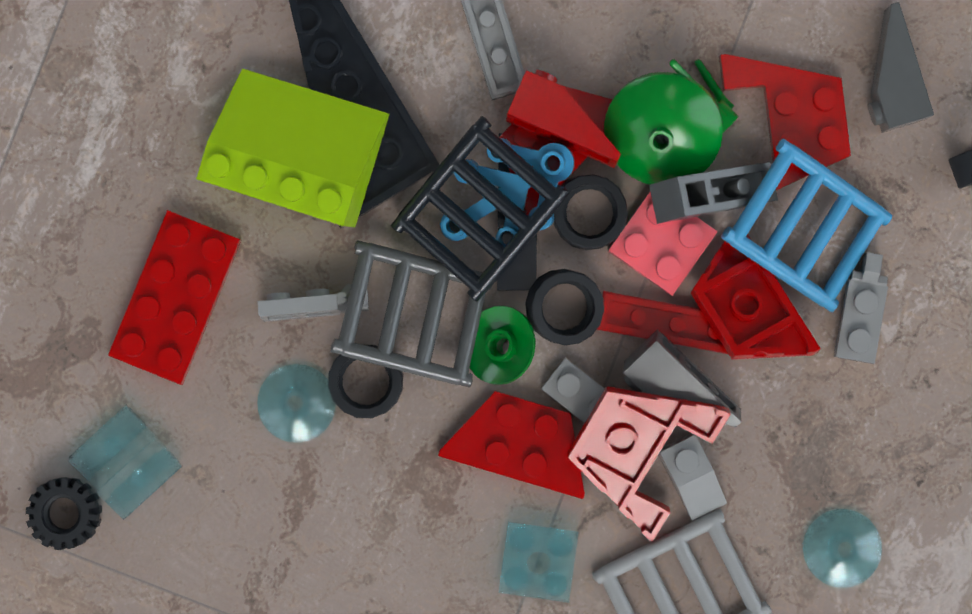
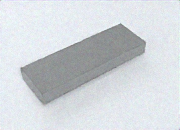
[461,0,525,101]

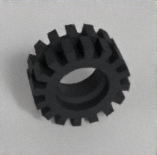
[25,477,102,550]

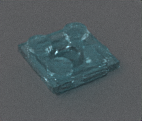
[499,522,579,603]

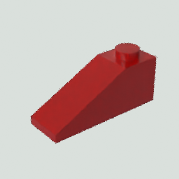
[506,70,621,168]

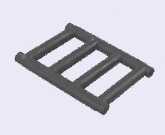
[330,240,493,387]

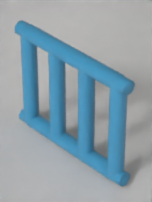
[721,139,892,312]

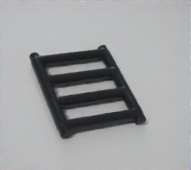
[391,116,570,301]

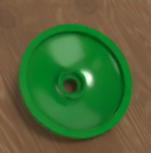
[604,72,723,185]

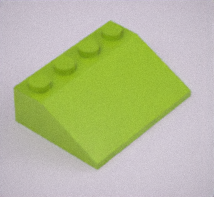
[196,68,390,227]

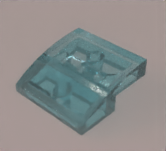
[68,405,182,520]

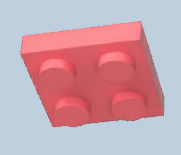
[608,192,718,296]

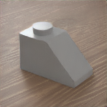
[658,433,727,521]

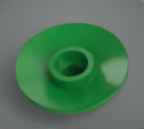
[470,306,536,385]

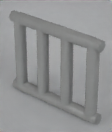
[592,509,772,614]

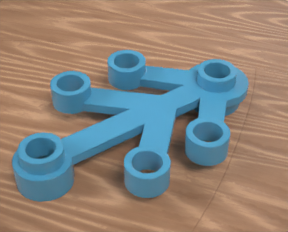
[440,138,574,247]

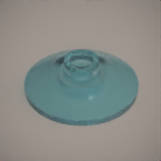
[257,364,336,442]
[803,509,882,588]

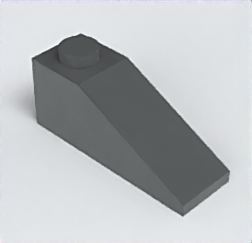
[868,2,934,133]
[649,162,778,224]
[623,329,741,427]

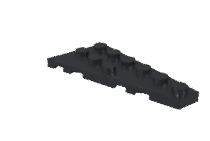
[289,0,440,228]

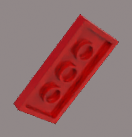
[108,210,242,385]

